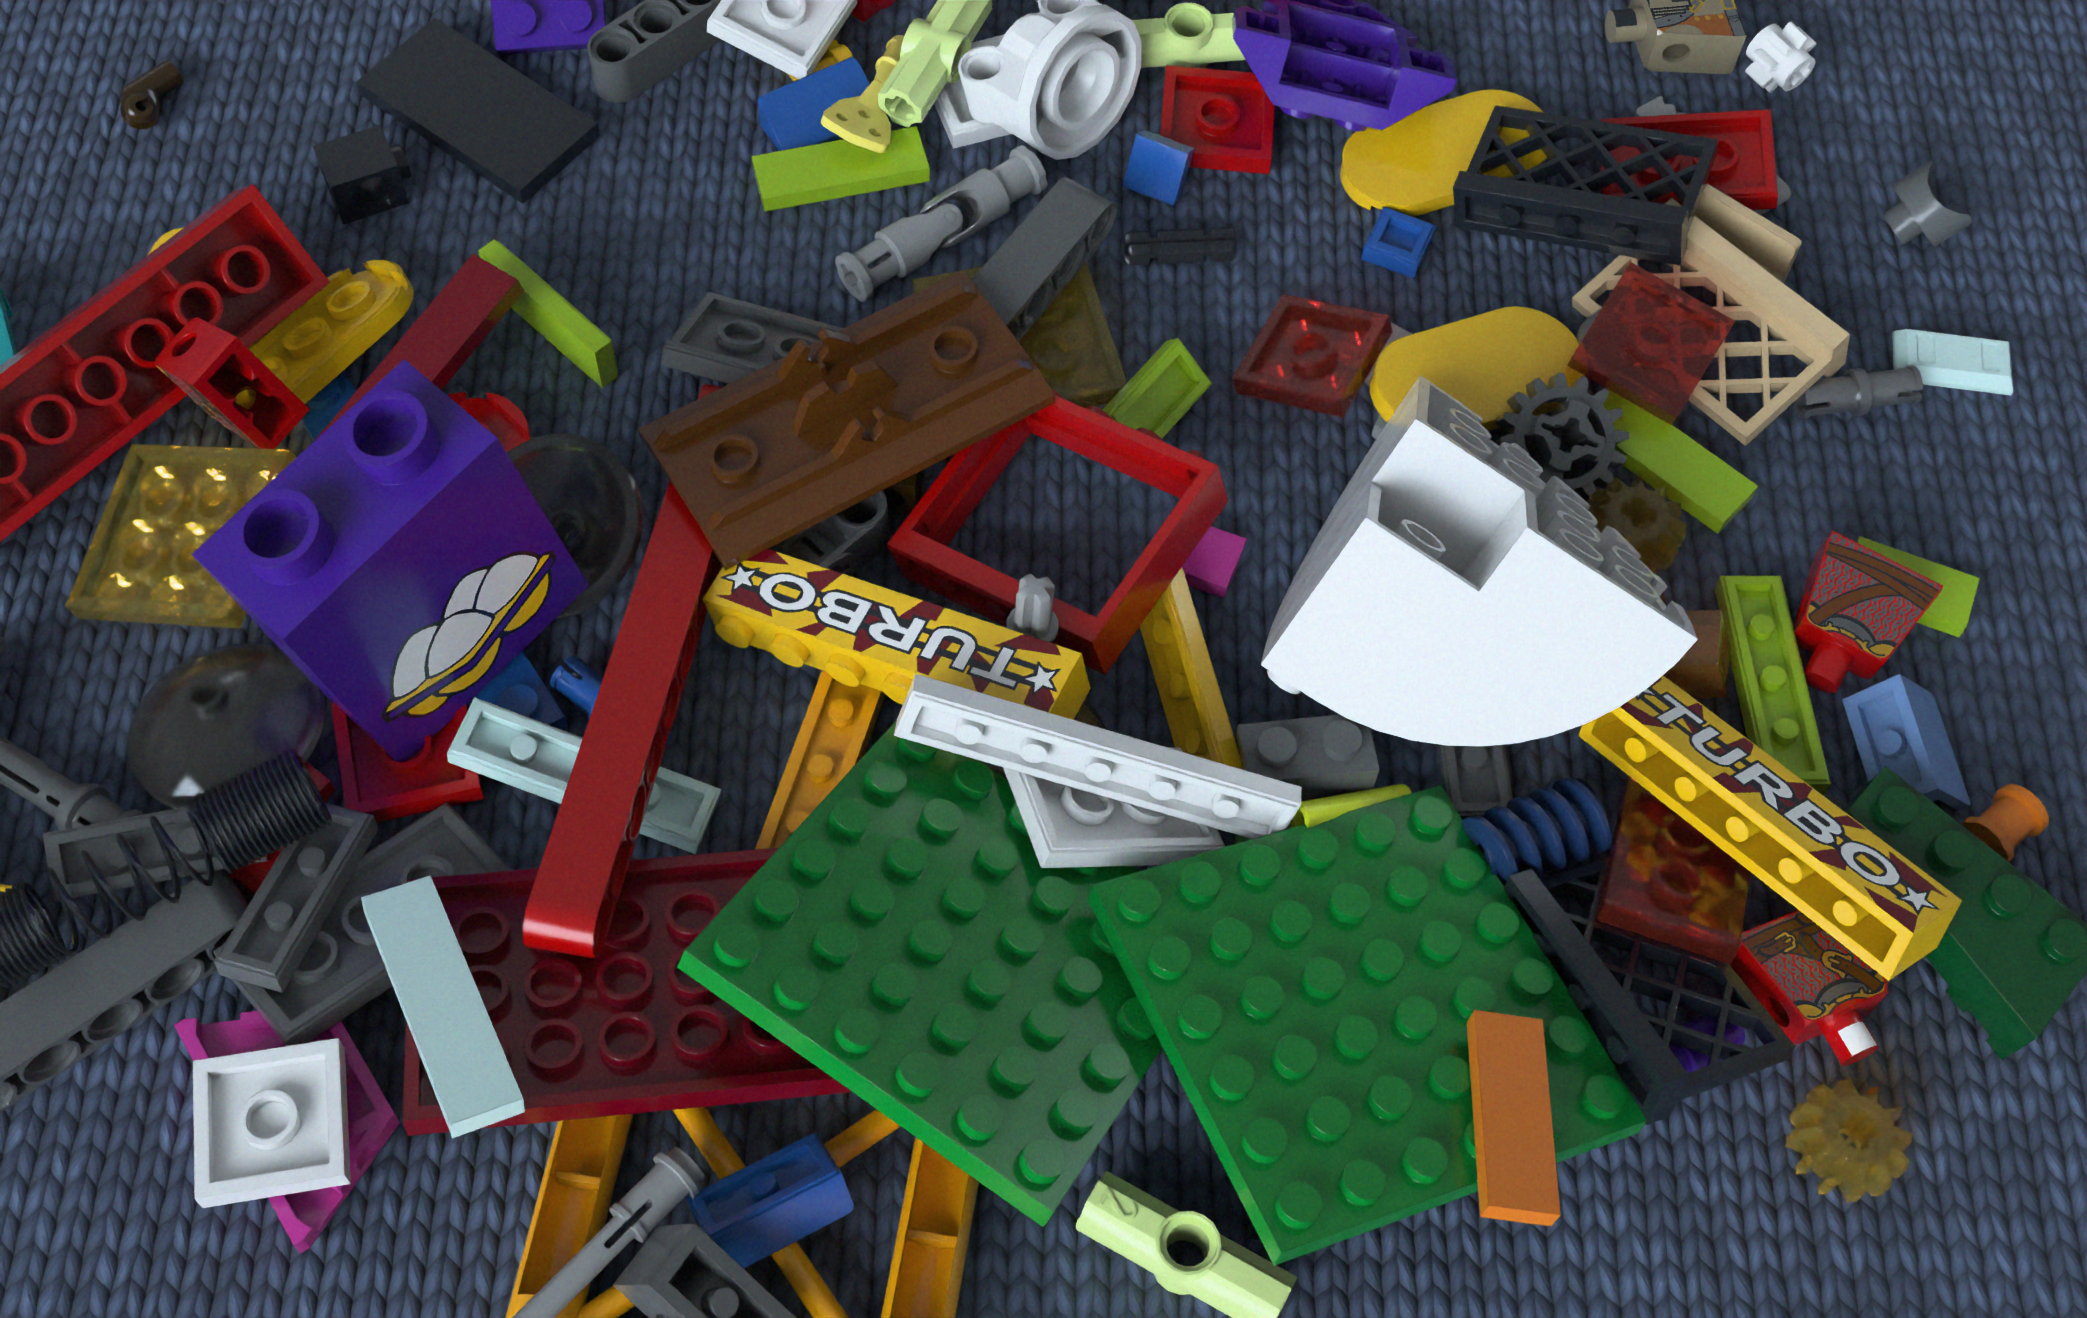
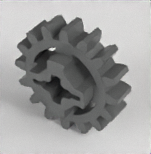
[1494,373,1629,501]

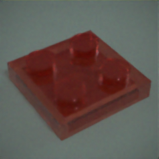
[1567,262,1735,425]
[1232,294,1393,418]

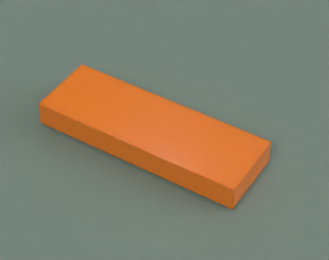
[1467,1010,1561,1226]

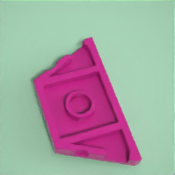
[174,1011,400,1254]

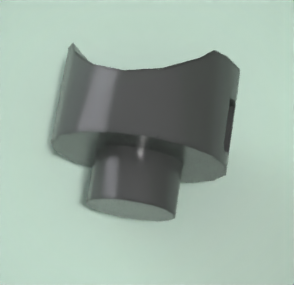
[1882,159,1973,248]

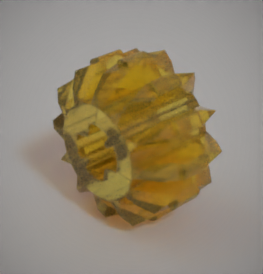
[1587,476,1687,574]
[1785,1078,1913,1203]

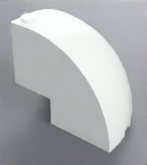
[1261,375,1698,746]

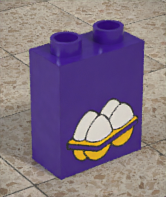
[191,359,589,762]

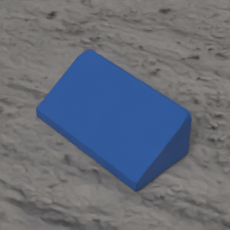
[758,57,870,151]
[685,1132,854,1269]

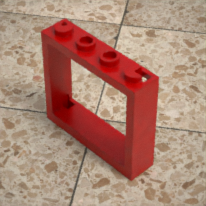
[887,388,1228,675]

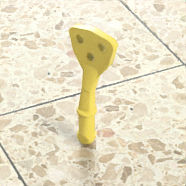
[821,35,904,153]

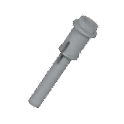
[512,1147,705,1318]

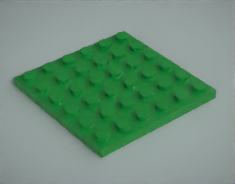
[677,720,1163,1227]
[1087,785,1647,1266]

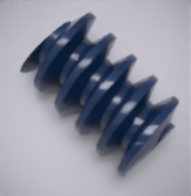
[1461,777,1612,888]

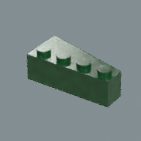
[1843,765,2087,1060]

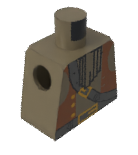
[1605,0,1747,74]

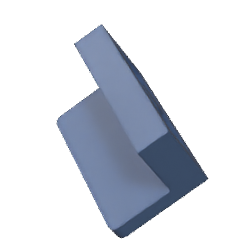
[1842,674,1971,811]

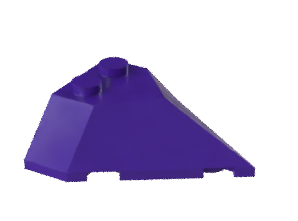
[1232,0,1457,131]

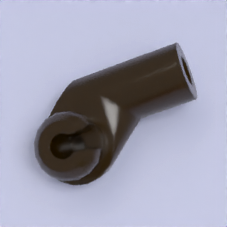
[120,60,184,129]

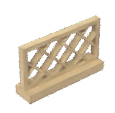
[1572,198,1850,446]

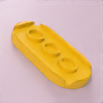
[1339,89,1547,217]
[222,260,414,428]
[1370,306,1586,431]

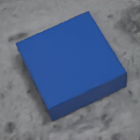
[1122,129,1194,206]
[1361,207,1437,279]

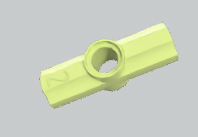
[878,0,992,128]
[1132,2,1246,69]
[1076,1171,1298,1318]

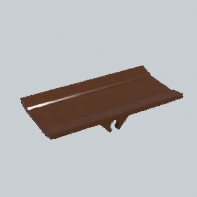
[638,271,1055,570]

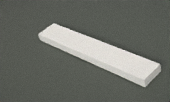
[894,674,1302,839]

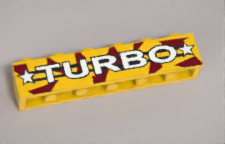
[703,549,1091,720]
[1578,675,1962,981]

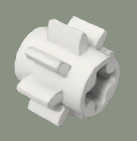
[1745,22,1816,93]

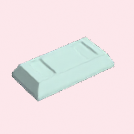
[1892,329,2013,395]

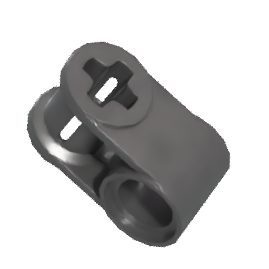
[773,491,891,576]

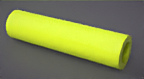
[1290,784,1412,828]

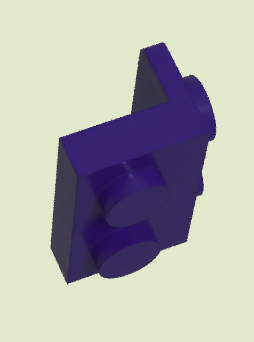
[491,0,606,55]

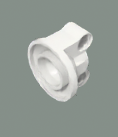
[958,0,1142,160]

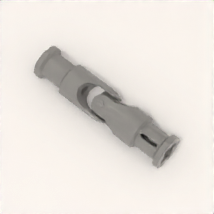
[835,145,1048,302]

